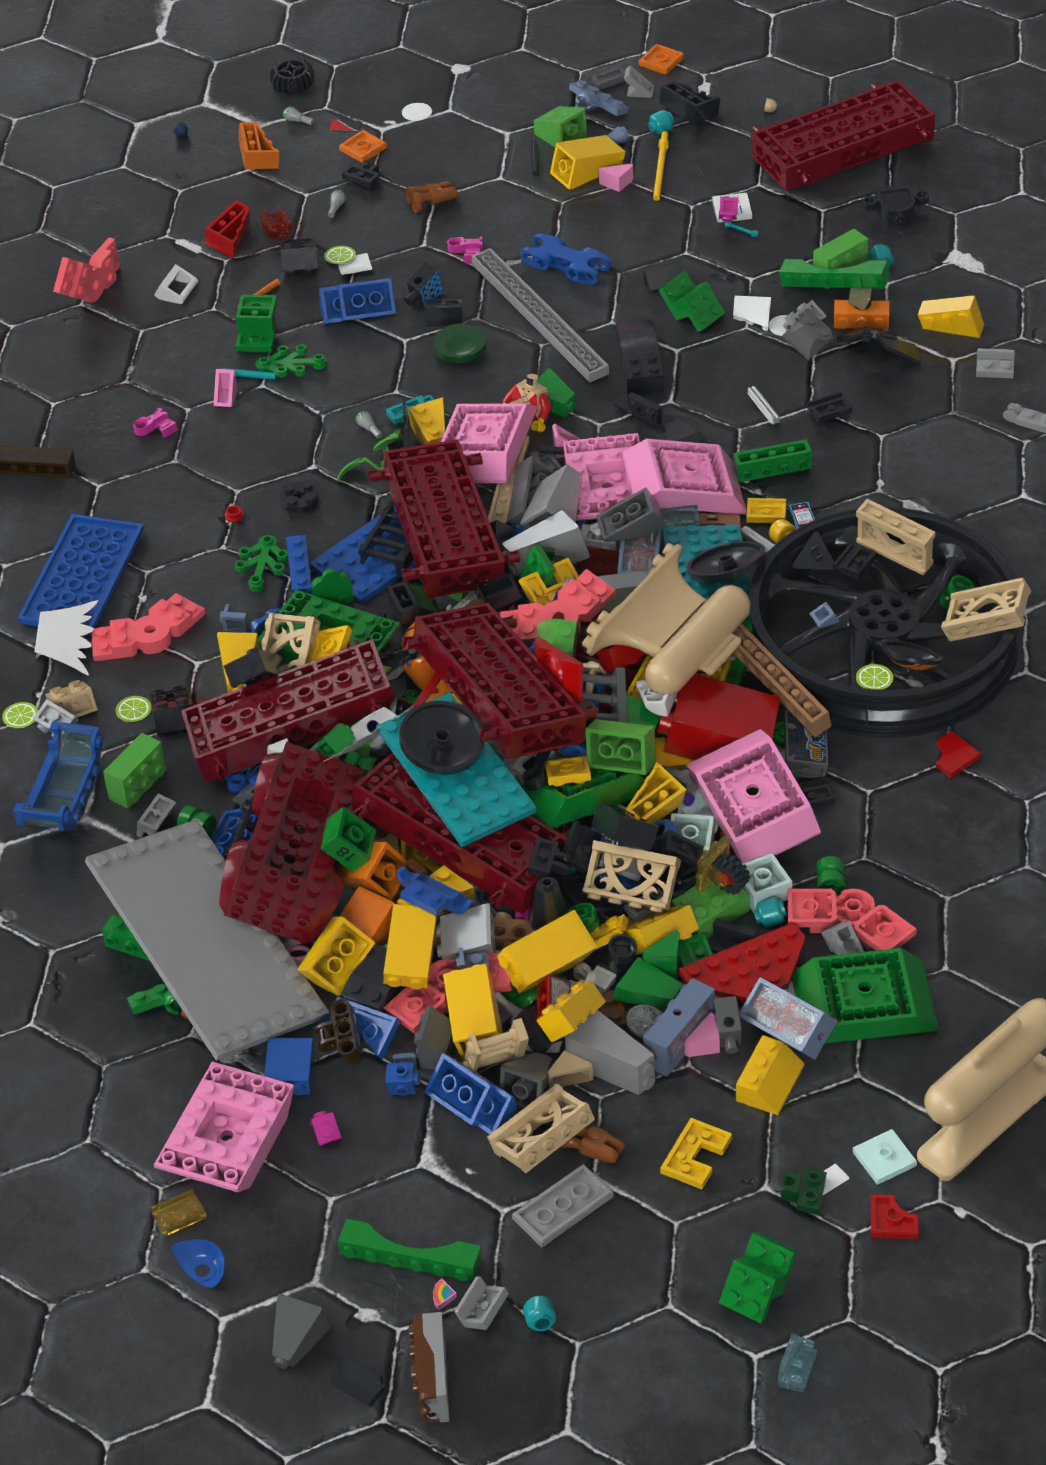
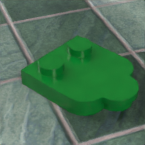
[312,568,354,605]

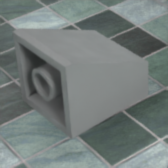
[436,903,496,959]

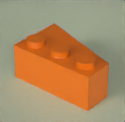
[239,122,280,170]

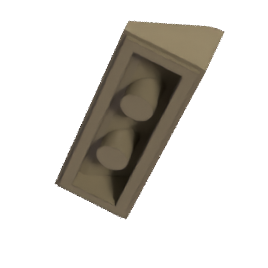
[848,288,872,310]

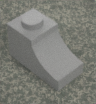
[821,920,864,955]

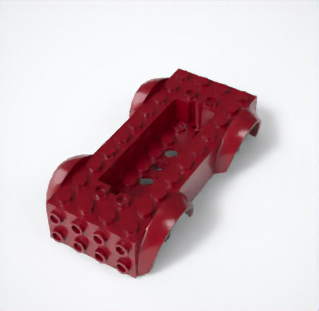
[219,742,365,945]

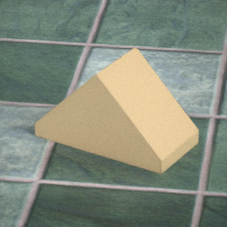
[548,1050,593,1089]

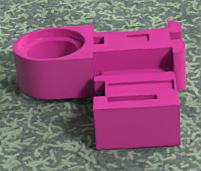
[447,237,483,263]
[133,408,178,438]

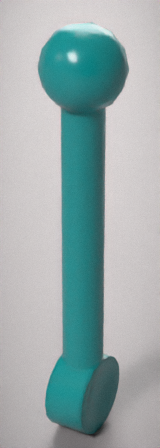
[725,222,758,237]

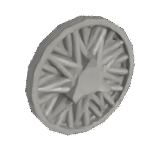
[626,1005,663,1038]

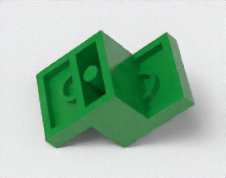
[658,271,725,332]
[235,295,277,353]
[520,545,558,588]
[719,1232,797,1323]

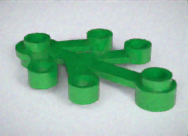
[255,344,327,377]
[235,535,289,593]

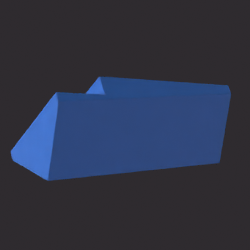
[319,278,396,324]
[424,1053,517,1134]

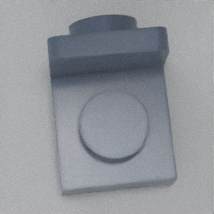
[220,604,248,633]
[456,948,491,973]

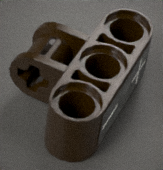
[315,998,363,1064]

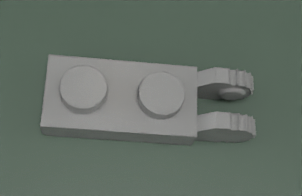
[1003,403,1046,433]

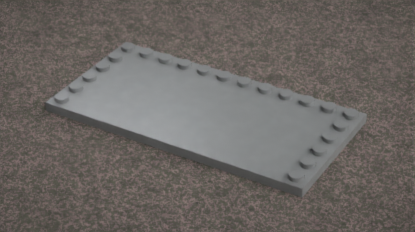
[85,819,330,1061]

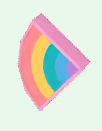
[433,1278,457,1311]

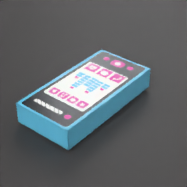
[789,502,815,528]

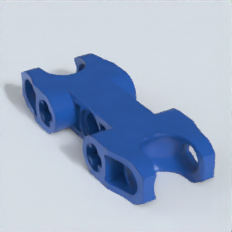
[520,234,611,285]

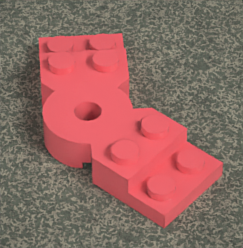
[53,238,120,303]
[500,569,617,643]
[92,593,206,662]
[788,889,917,951]
[384,952,512,1034]

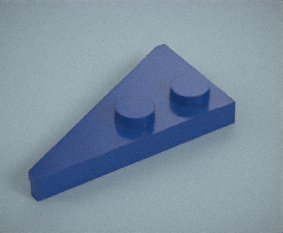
[336,996,401,1059]

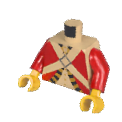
[502,374,552,432]

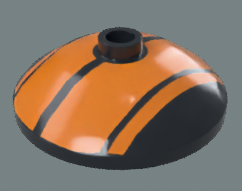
[882,640,943,672]

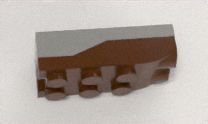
[409,1312,450,1422]

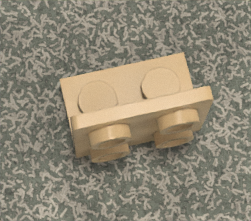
[45,680,98,717]

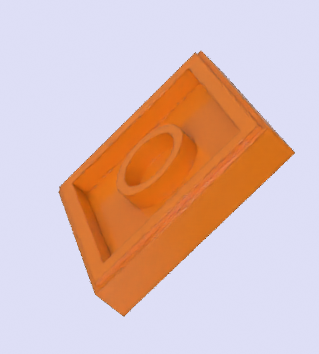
[638,44,684,75]
[339,130,387,163]

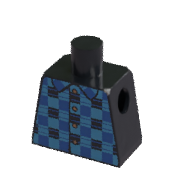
[404,262,444,307]

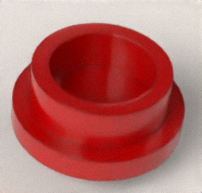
[225,505,244,523]

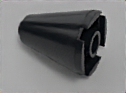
[528,877,569,931]

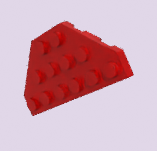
[679,922,805,1003]

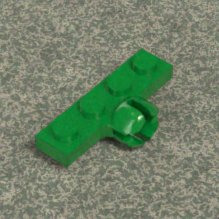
[127,984,182,1015]

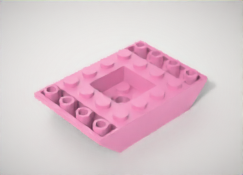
[441,404,537,484]
[563,433,640,521]
[622,439,747,514]
[686,729,821,864]
[154,1062,294,1192]

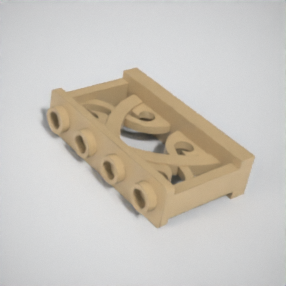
[856,499,935,575]
[941,578,1031,641]
[261,613,321,670]
[582,840,681,913]
[487,1084,595,1173]

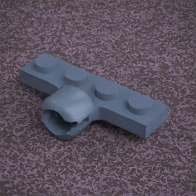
[569,80,629,116]

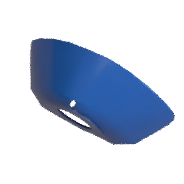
[172,1239,225,1287]

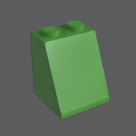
[534,106,587,147]
[536,619,579,658]

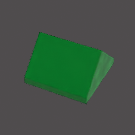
[643,930,680,980]

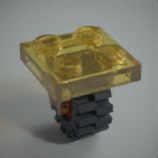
[695,835,750,894]

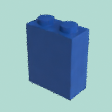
[264,1038,315,1095]

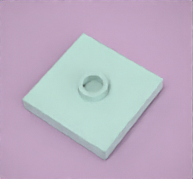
[853,1129,917,1185]

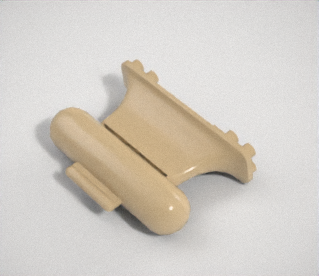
[582,543,751,695]
[917,998,1046,1181]

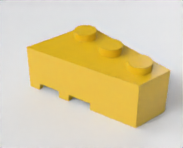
[536,980,606,1042]

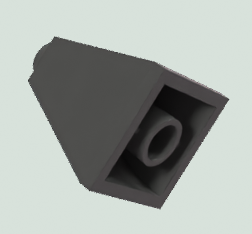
[499,1052,552,1110]
[272,1293,331,1369]

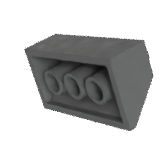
[507,455,555,526]

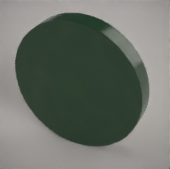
[433,324,486,363]

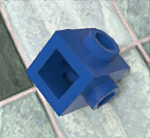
[385,1062,420,1096]

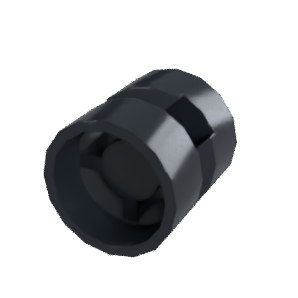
[607,934,637,975]

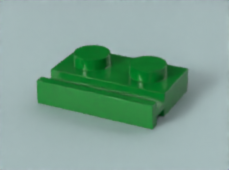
[679,932,713,966]

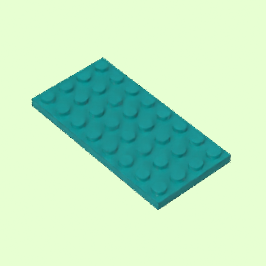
[662,524,751,616]
[377,692,536,847]

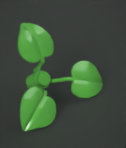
[337,428,404,482]

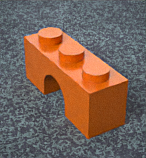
[834,300,889,329]

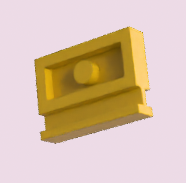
[746,498,786,523]
[590,914,629,950]

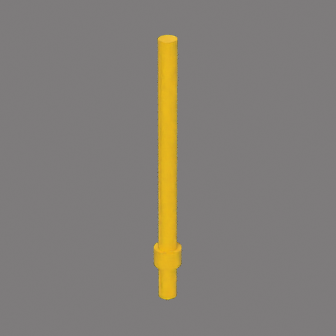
[653,131,669,201]

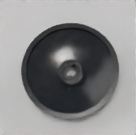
[687,541,766,583]
[399,701,484,775]

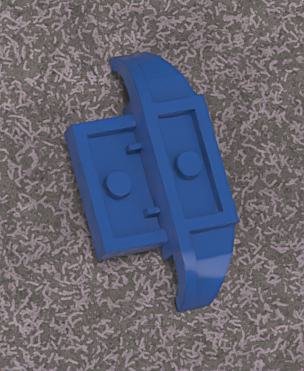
[396,866,473,916]

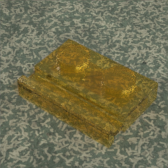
[150,1189,207,1237]

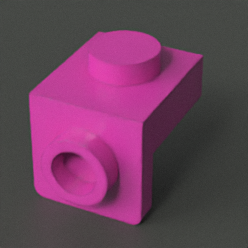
[719,197,738,222]
[310,1111,341,1146]

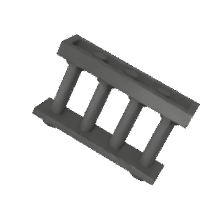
[576,667,627,746]

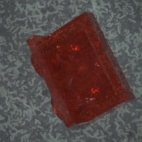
[258,205,293,239]
[577,546,620,576]

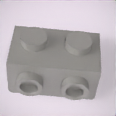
[455,1277,509,1330]

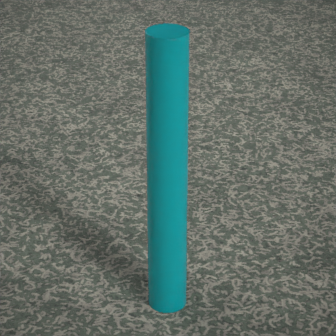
[223,368,277,380]

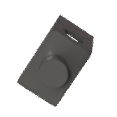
[713,996,742,1054]

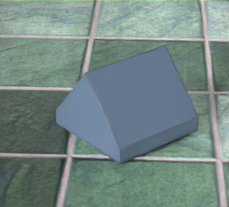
[393,1052,417,1070]

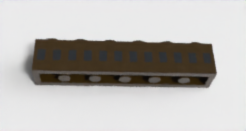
[0,445,75,478]

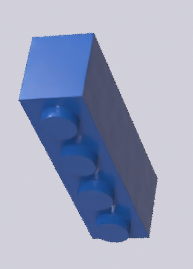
[286,535,313,595]

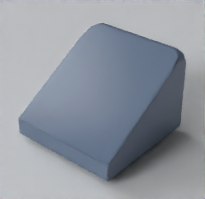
[809,602,840,628]

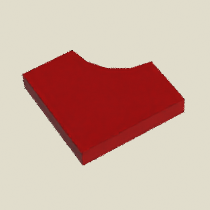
[936,731,981,778]
[871,1194,918,1239]

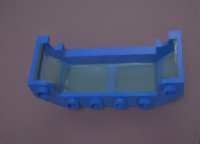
[13,721,104,831]

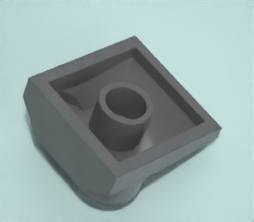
[782,313,834,361]

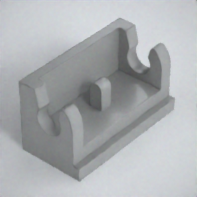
[136,794,176,838]

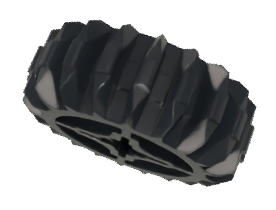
[270,58,314,94]

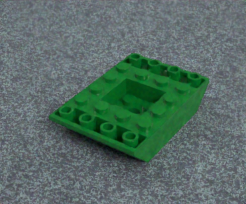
[258,590,400,668]
[519,768,645,829]
[792,948,939,1043]

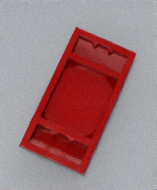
[534,637,583,704]

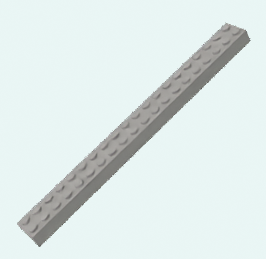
[472,248,609,383]

